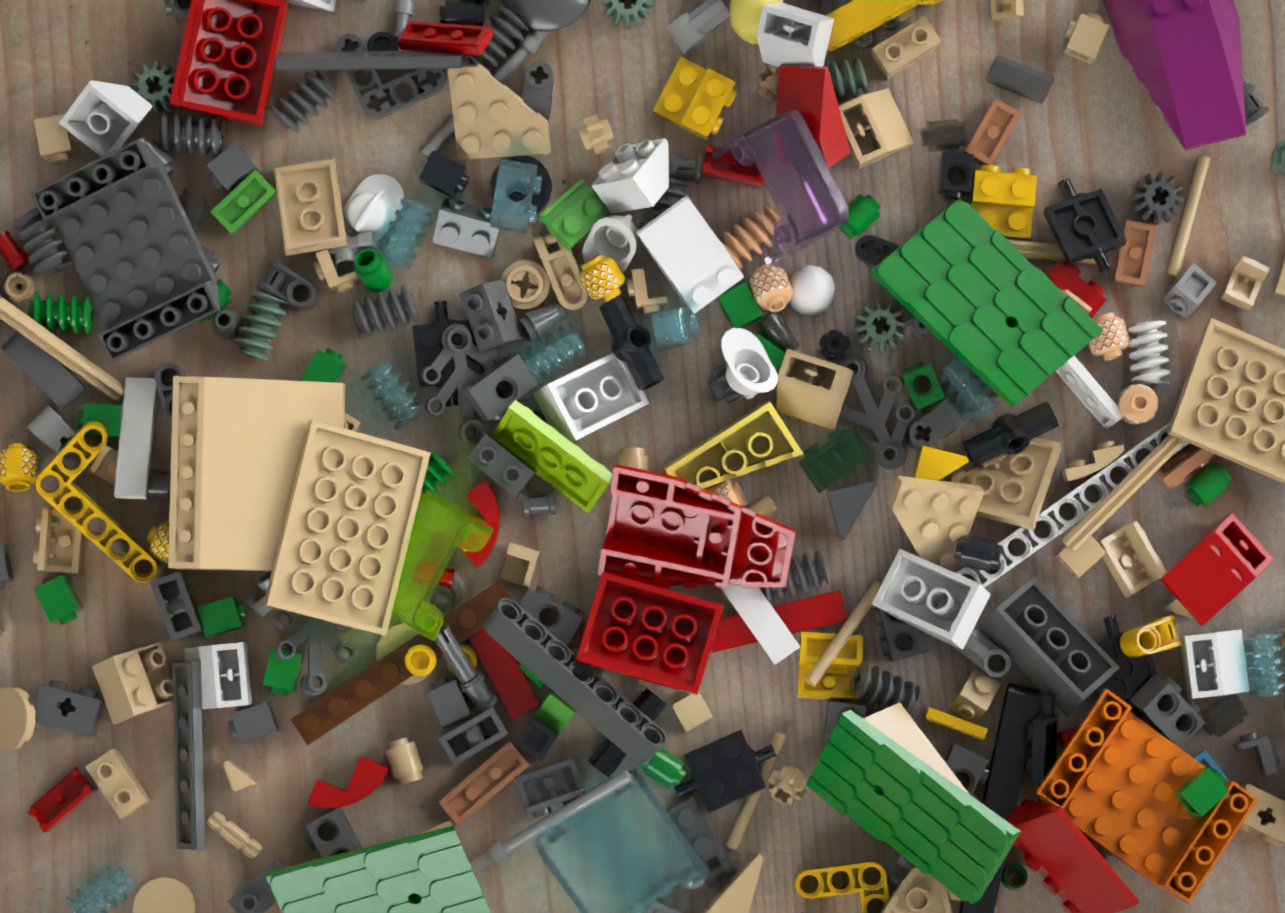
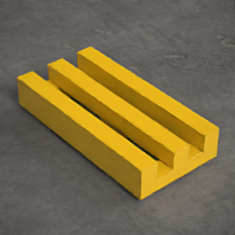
[923,707,988,740]

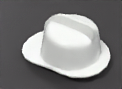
[343,174,404,241]
[582,214,639,273]
[721,328,778,399]

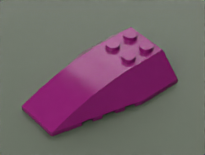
[1103,0,1246,150]

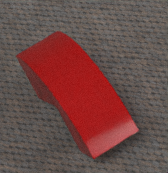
[457,480,500,568]
[307,756,390,808]

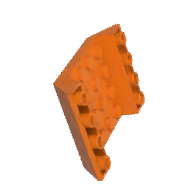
[1035,689,1258,904]

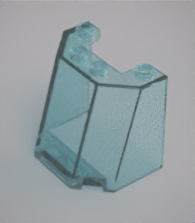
[534,769,710,913]

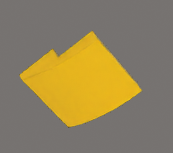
[797,632,863,702]

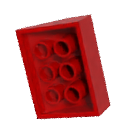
[169,0,290,128]
[576,572,723,695]
[1005,799,1140,913]

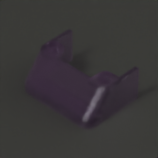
[712,110,849,265]

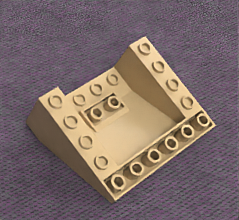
[168,376,345,571]

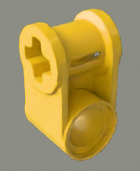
[1120,614,1183,658]

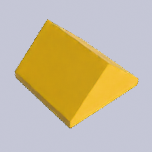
[911,446,969,481]

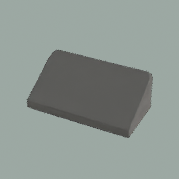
[987,55,1055,103]

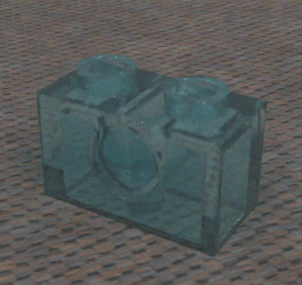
[490,159,542,233]
[651,307,699,351]

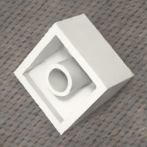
[59,80,153,157]

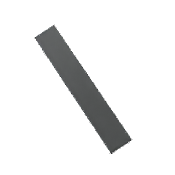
[275,51,465,70]
[172,660,205,850]

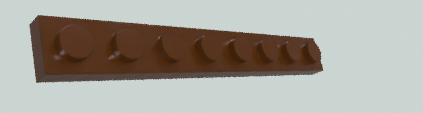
[290,580,512,745]

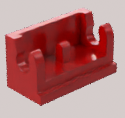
[701,145,768,188]
[28,767,97,833]

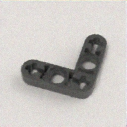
[336,34,447,119]

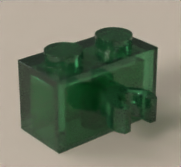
[798,425,874,493]

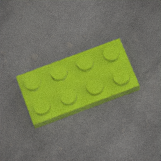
[491,400,613,514]

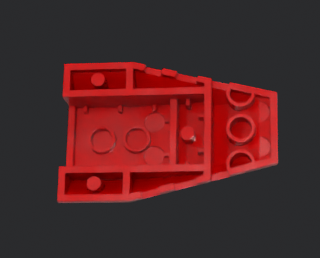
[597,464,796,588]

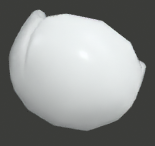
[789,265,835,316]

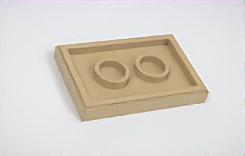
[274,158,348,256]

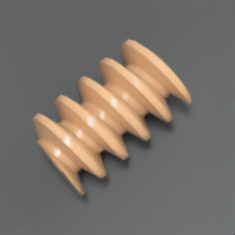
[720,203,787,269]

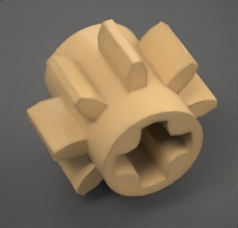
[756,65,779,103]
[578,114,615,155]
[768,766,808,805]

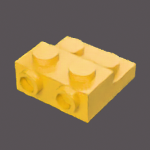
[652,57,738,140]
[970,165,1037,240]

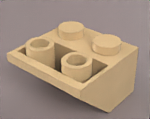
[839,88,914,170]
[776,349,854,430]
[92,641,174,725]

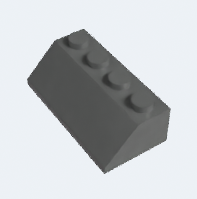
[981,577,1120,717]

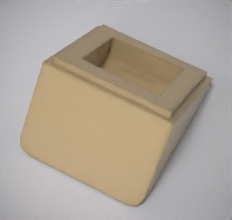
[1162,595,1194,619]
[671,692,713,732]
[222,760,259,792]

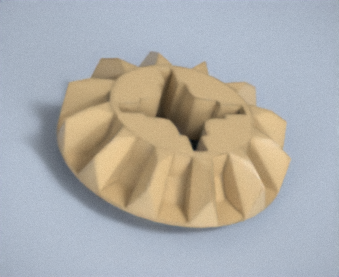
[501,260,550,310]

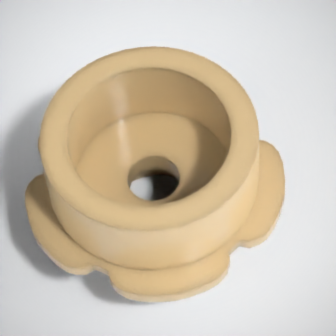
[4,271,34,302]

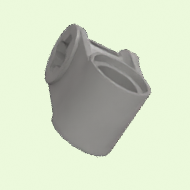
[27,404,80,461]

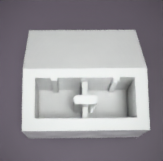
[757,2,834,67]
[591,138,669,214]
[1179,629,1249,699]
[184,642,253,710]

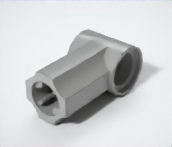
[666,0,730,54]
[953,629,1011,678]

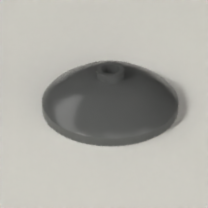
[503,0,591,32]

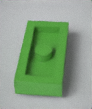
[210,170,277,235]

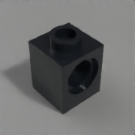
[419,151,470,198]
[938,152,974,200]
[515,717,559,761]

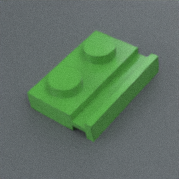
[537,178,611,251]

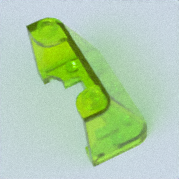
[392,492,494,641]

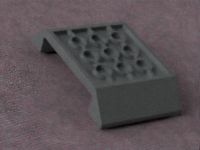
[31,139,220,362]

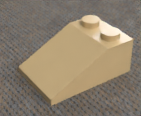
[701,851,764,913]

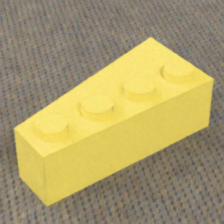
[662,401,803,489]

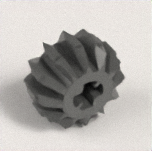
[1131,172,1185,225]

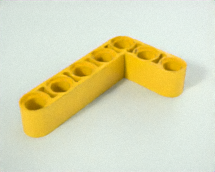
[826,0,943,55]
[35,421,158,583]
[794,861,889,913]

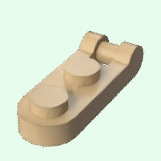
[531,232,588,311]

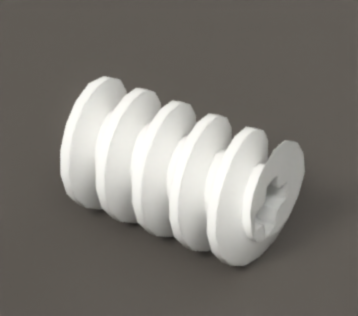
[1127,321,1170,386]

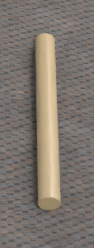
[1166,155,1211,277]
[805,580,882,687]
[725,731,786,851]

